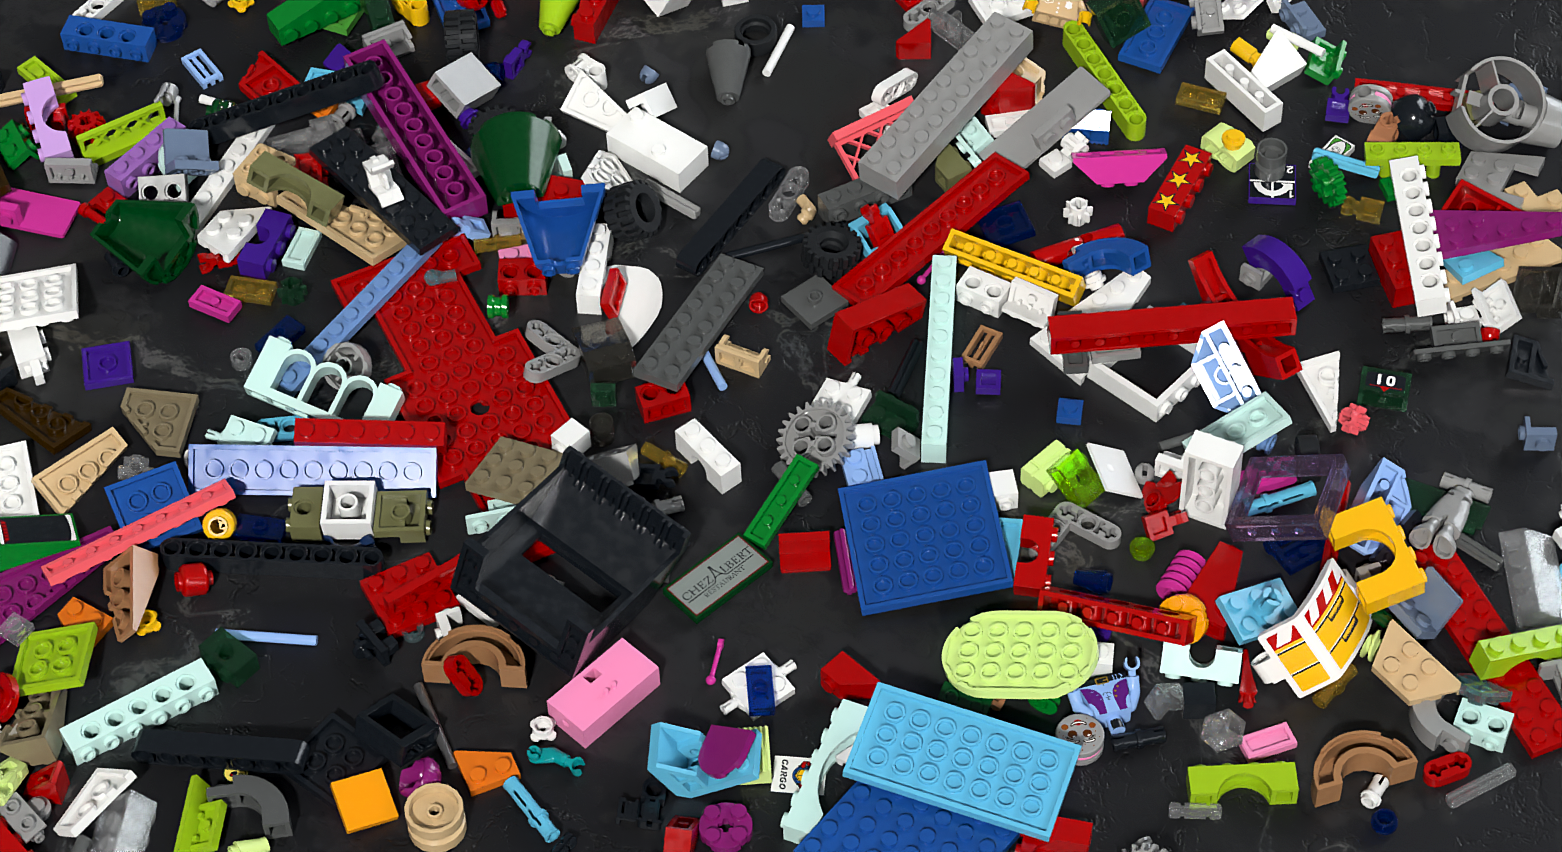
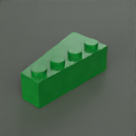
[266,0,361,46]

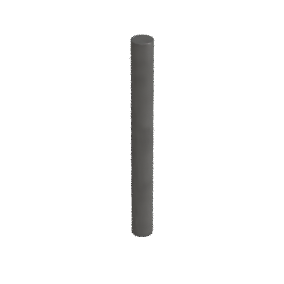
[414,682,458,769]

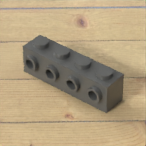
[818,178,912,225]

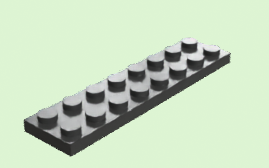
[633,253,764,392]

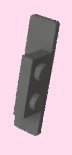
[1409,321,1511,362]

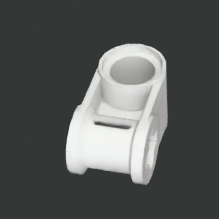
[564,53,608,91]

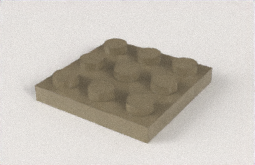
[465,436,563,505]

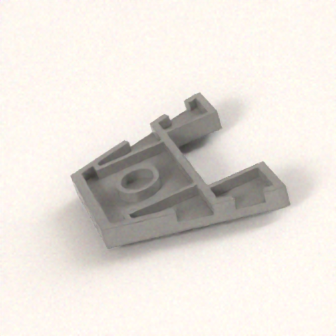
[1455,151,1545,210]

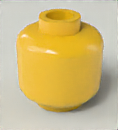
[202,507,237,540]

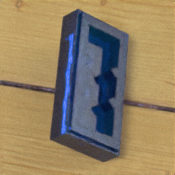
[254,315,306,353]
[233,513,286,543]
[745,665,776,717]

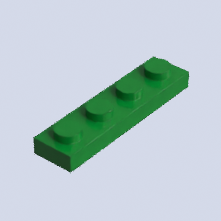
[743,454,819,550]

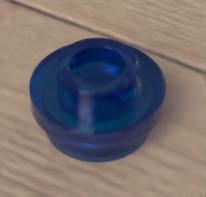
[1371,808,1398,835]

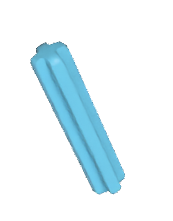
[1311,147,1380,179]

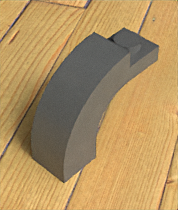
[206,775,293,839]

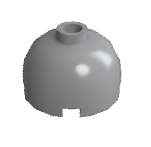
[323,342,373,390]

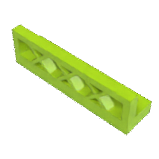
[76,101,167,166]

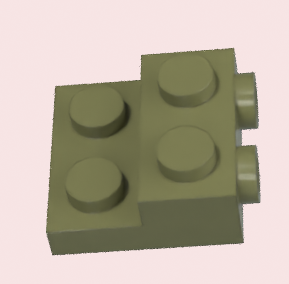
[373,490,434,543]

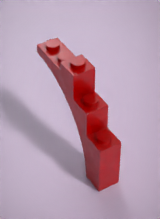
[1188,250,1303,380]

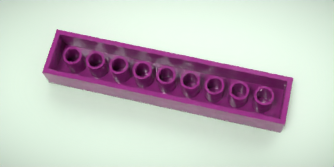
[343,39,488,221]

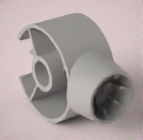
[1446,56,1562,153]

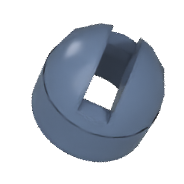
[639,65,659,84]
[711,140,729,160]

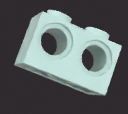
[1453,698,1514,753]

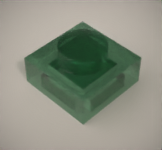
[590,383,617,407]

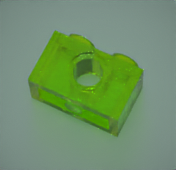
[1046,449,1105,508]

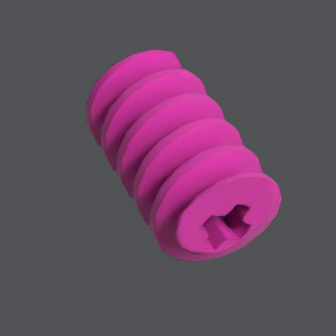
[1156,550,1206,600]

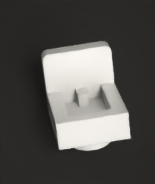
[434,606,463,640]

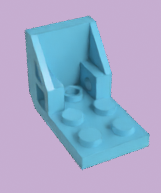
[647,722,762,798]

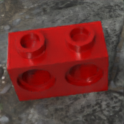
[497,258,548,296]
[635,382,691,424]

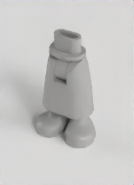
[1409,485,1474,560]

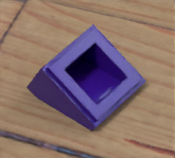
[323,43,351,71]

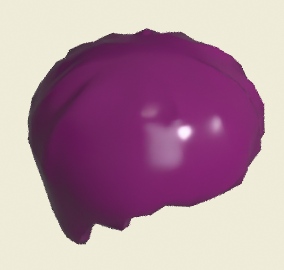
[399,757,441,798]

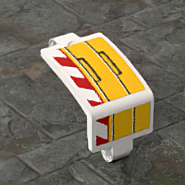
[1251,558,1373,698]

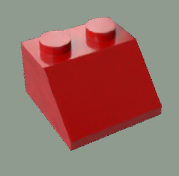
[981,73,1035,116]

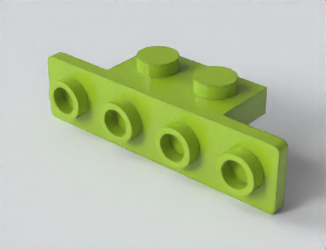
[174,774,228,852]

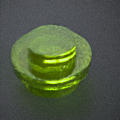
[1129,537,1155,561]

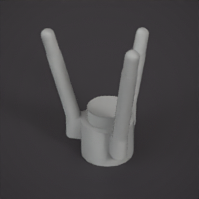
[148,82,182,122]

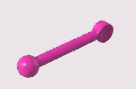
[917,251,945,285]
[706,638,724,685]

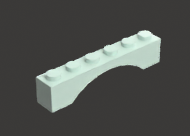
[780,699,868,844]

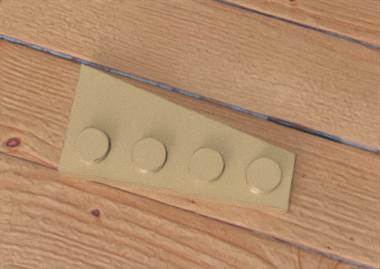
[31,427,128,514]

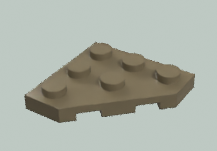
[121,387,199,458]

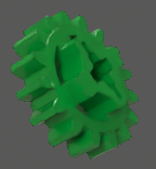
[1309,156,1348,207]

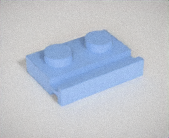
[841,446,884,487]

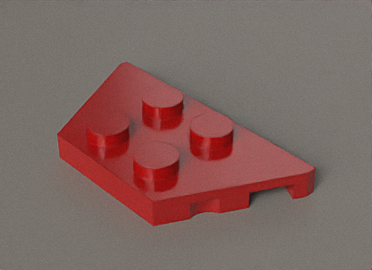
[238,50,300,100]

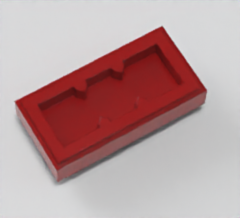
[600,268,627,320]

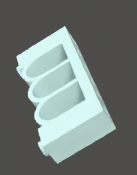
[244,336,405,421]

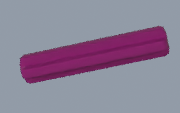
[833,528,857,595]

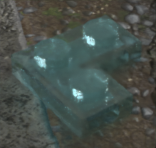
[1455,673,1513,706]

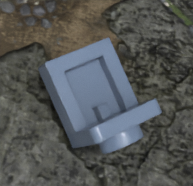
[1518,416,1557,451]

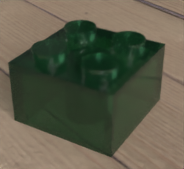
[1086,0,1151,48]

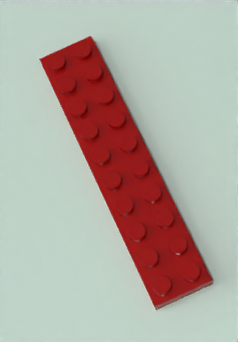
[831,152,1030,305]
[1414,544,1562,759]

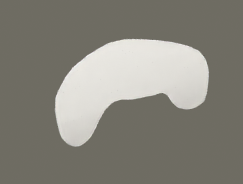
[581,265,662,357]

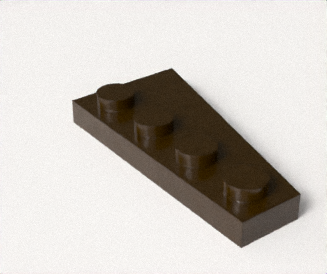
[0,387,92,455]

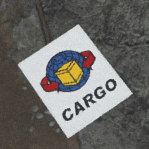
[771,755,826,795]

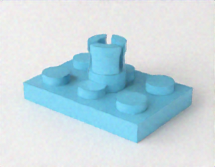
[1215,578,1298,646]

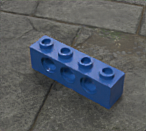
[60,15,158,62]

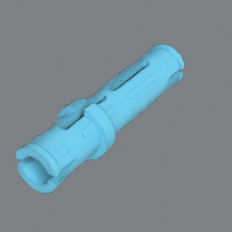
[1240,480,1317,519]
[503,776,560,843]

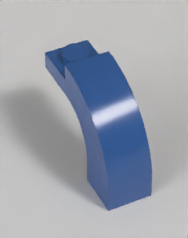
[1062,237,1151,277]

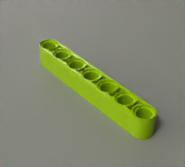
[1062,20,1147,141]

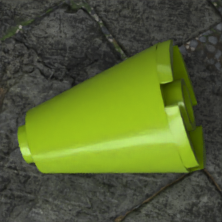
[539,0,580,36]

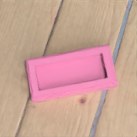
[1237,722,1298,763]

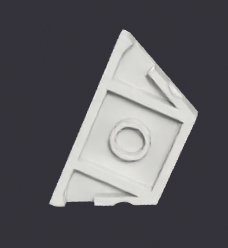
[197,207,272,263]

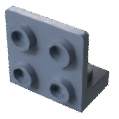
[162,128,219,176]
[1388,567,1463,639]

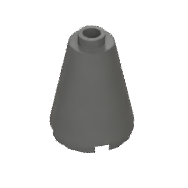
[706,39,751,105]

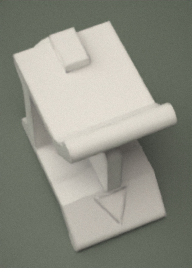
[362,154,404,208]

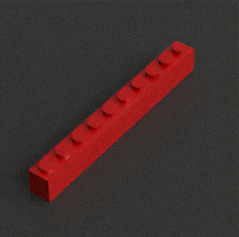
[1047,297,1297,355]

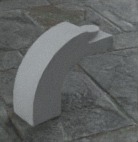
[1409,695,1471,753]

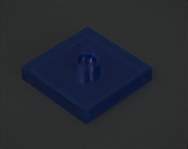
[977,200,1036,247]

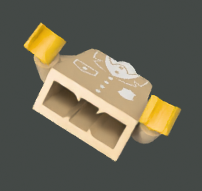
[1022,0,1092,29]

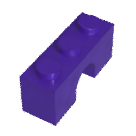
[237,208,296,281]

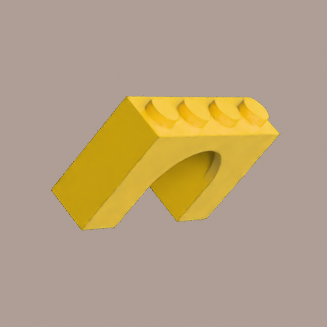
[1324,497,1427,615]

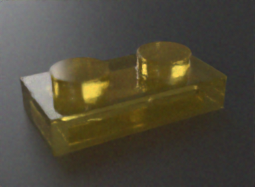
[1175,82,1227,115]
[224,275,278,306]

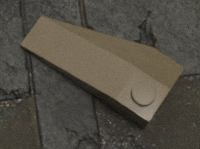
[0,689,67,766]

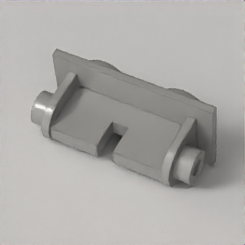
[0,792,47,844]

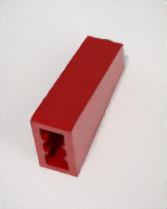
[1186,541,1243,642]

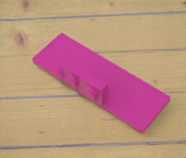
[0,188,81,239]

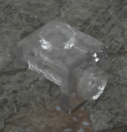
[1144,683,1184,720]

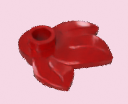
[1142,470,1182,514]

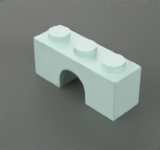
[1160,642,1243,687]

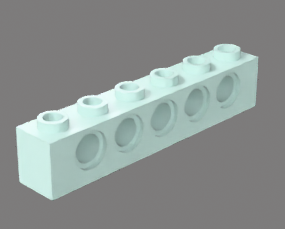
[59,658,219,766]

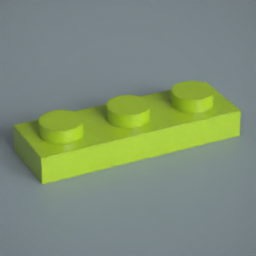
[17,56,78,103]

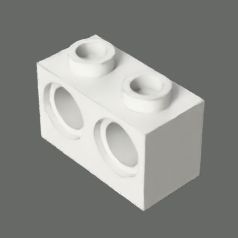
[956,266,1011,318]

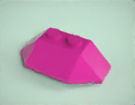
[1071,148,1167,187]

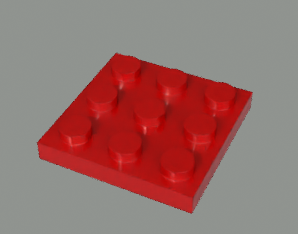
[359,552,461,639]

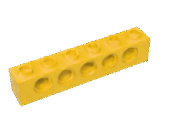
[942,228,1086,306]

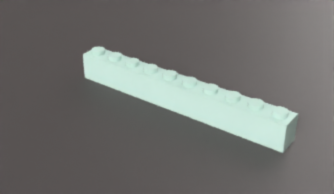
[921,255,957,463]

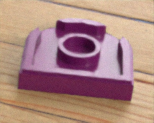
[698,725,756,779]

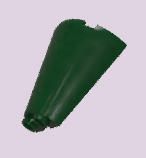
[470,111,562,206]
[89,199,199,285]

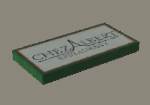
[663,532,773,624]

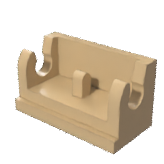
[715,334,771,378]

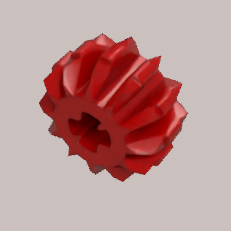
[67,109,107,146]

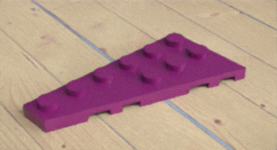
[1429,210,1562,260]
[0,526,114,645]

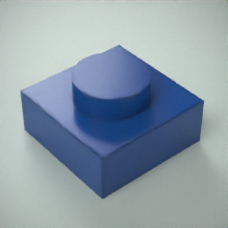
[802,5,825,27]
[1056,398,1084,425]

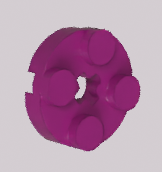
[699,802,753,852]

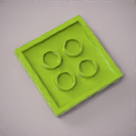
[12,622,98,697]

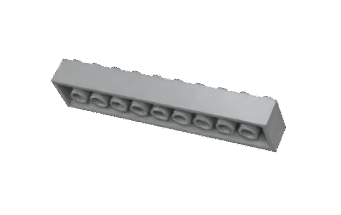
[858,12,1033,200]

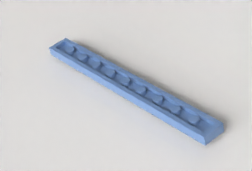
[276,242,443,397]

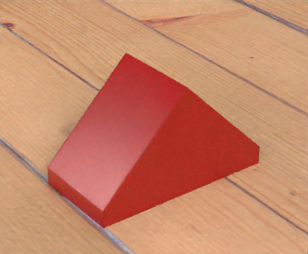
[896,18,931,59]
[22,760,70,805]

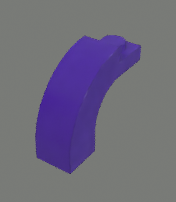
[1242,234,1315,311]

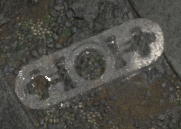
[769,166,809,222]

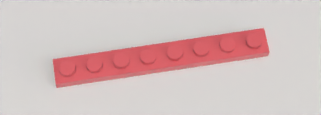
[41,479,236,586]

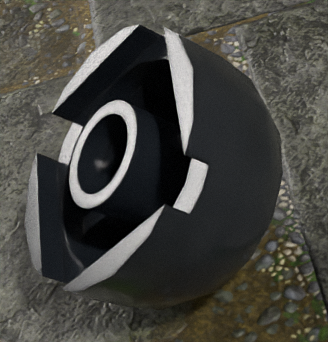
[1392,94,1437,142]

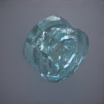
[401,623,425,643]

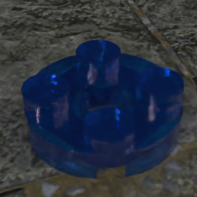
[141,2,187,43]

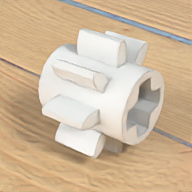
[1060,131,1089,161]
[1063,197,1093,227]

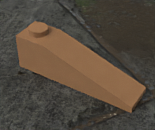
[103,545,159,643]

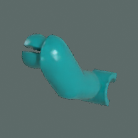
[527,745,585,777]

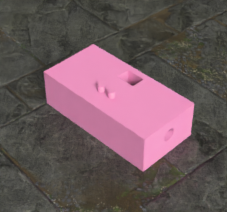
[547,638,660,749]

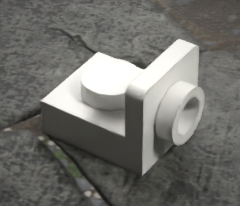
[1443,300,1482,329]

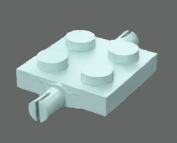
[205,415,278,445]

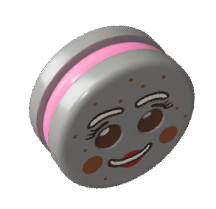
[1348,84,1393,124]
[1055,714,1105,766]

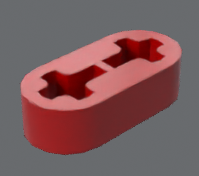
[443,654,483,697]
[1422,752,1472,788]

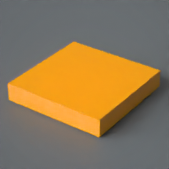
[330,768,399,834]

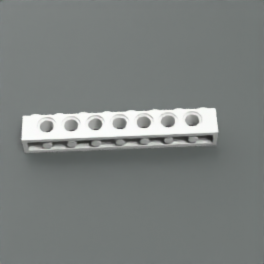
[1389,156,1451,317]

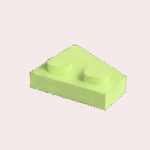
[0,757,29,806]

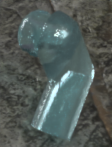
[424,269,457,286]

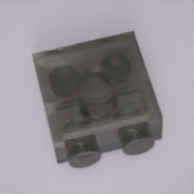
[1512,266,1562,319]

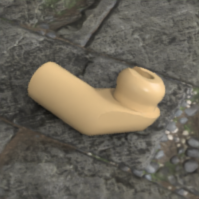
[796,194,817,225]

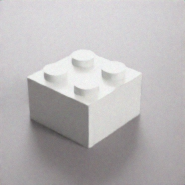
[320,481,378,539]

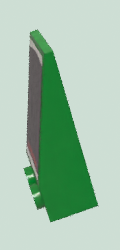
[0,513,81,572]

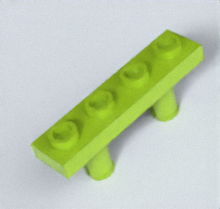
[1363,142,1461,179]

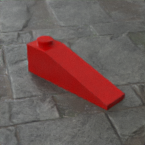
[1441,179,1531,243]

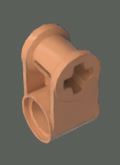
[1366,112,1400,142]

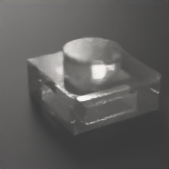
[0,612,35,647]

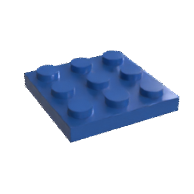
[104,461,203,551]

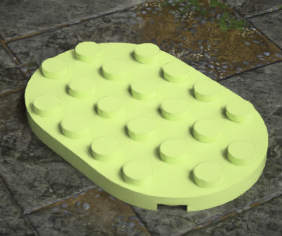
[942,610,1099,699]

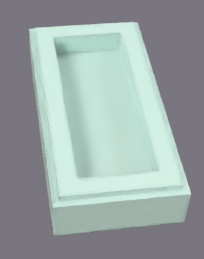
[281,226,322,271]

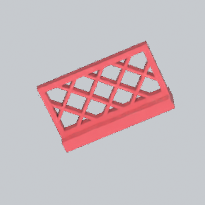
[827,96,914,180]

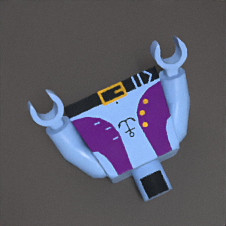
[1067,656,1140,735]

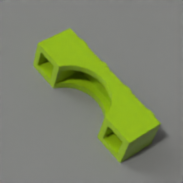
[1469,624,1562,681]
[1186,761,1299,808]

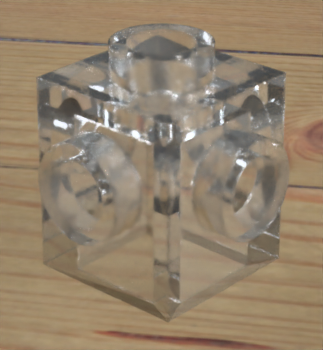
[118,455,154,481]
[1201,708,1246,752]

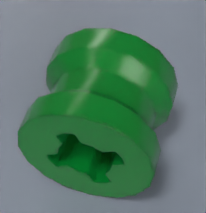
[487,294,509,319]

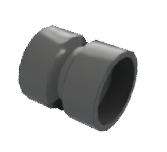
[1254,137,1288,182]

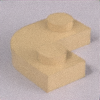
[1504,181,1562,212]

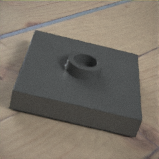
[781,274,849,330]

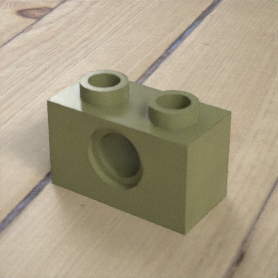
[286,487,324,542]

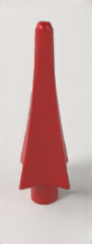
[1238,649,1258,709]

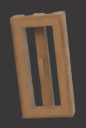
[961,325,1003,369]

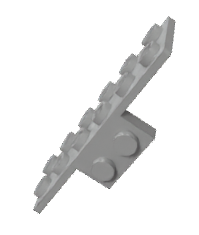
[978,67,1111,169]

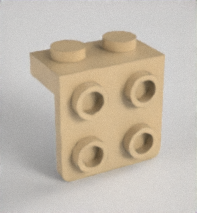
[232,143,296,208]

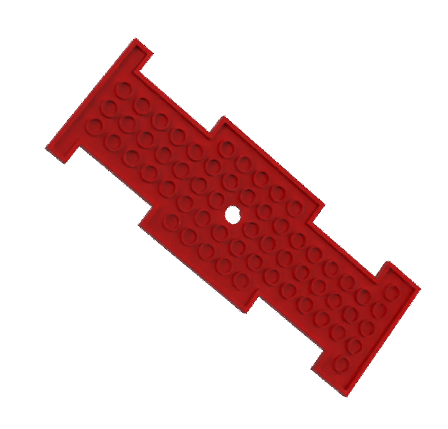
[330,233,570,562]

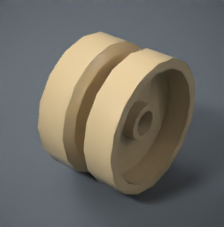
[404,783,467,852]

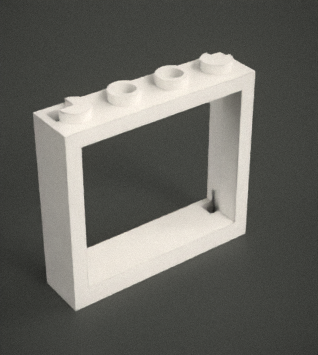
[1087,305,1201,422]

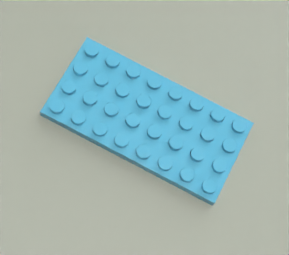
[843,682,1082,842]

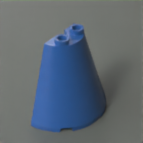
[511,183,605,277]

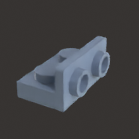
[1279,0,1326,41]

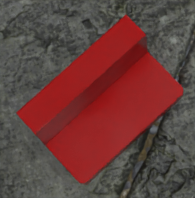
[778,531,831,573]

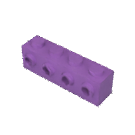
[104,116,186,199]

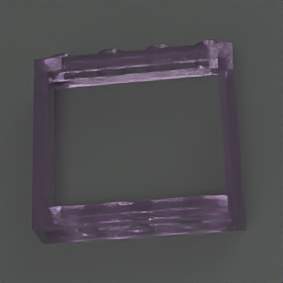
[1224,454,1351,542]

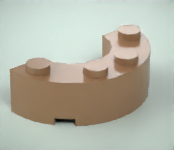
[421,625,528,688]
[1311,730,1418,807]

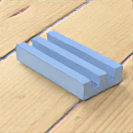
[181,48,224,89]

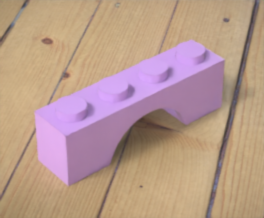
[21,76,74,162]

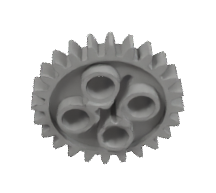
[776,400,856,478]

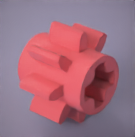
[1338,403,1370,436]

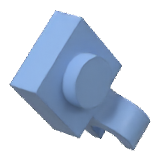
[451,215,491,241]

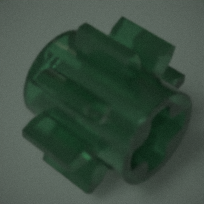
[277,276,308,306]

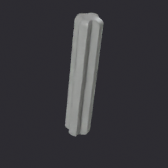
[644,178,701,219]

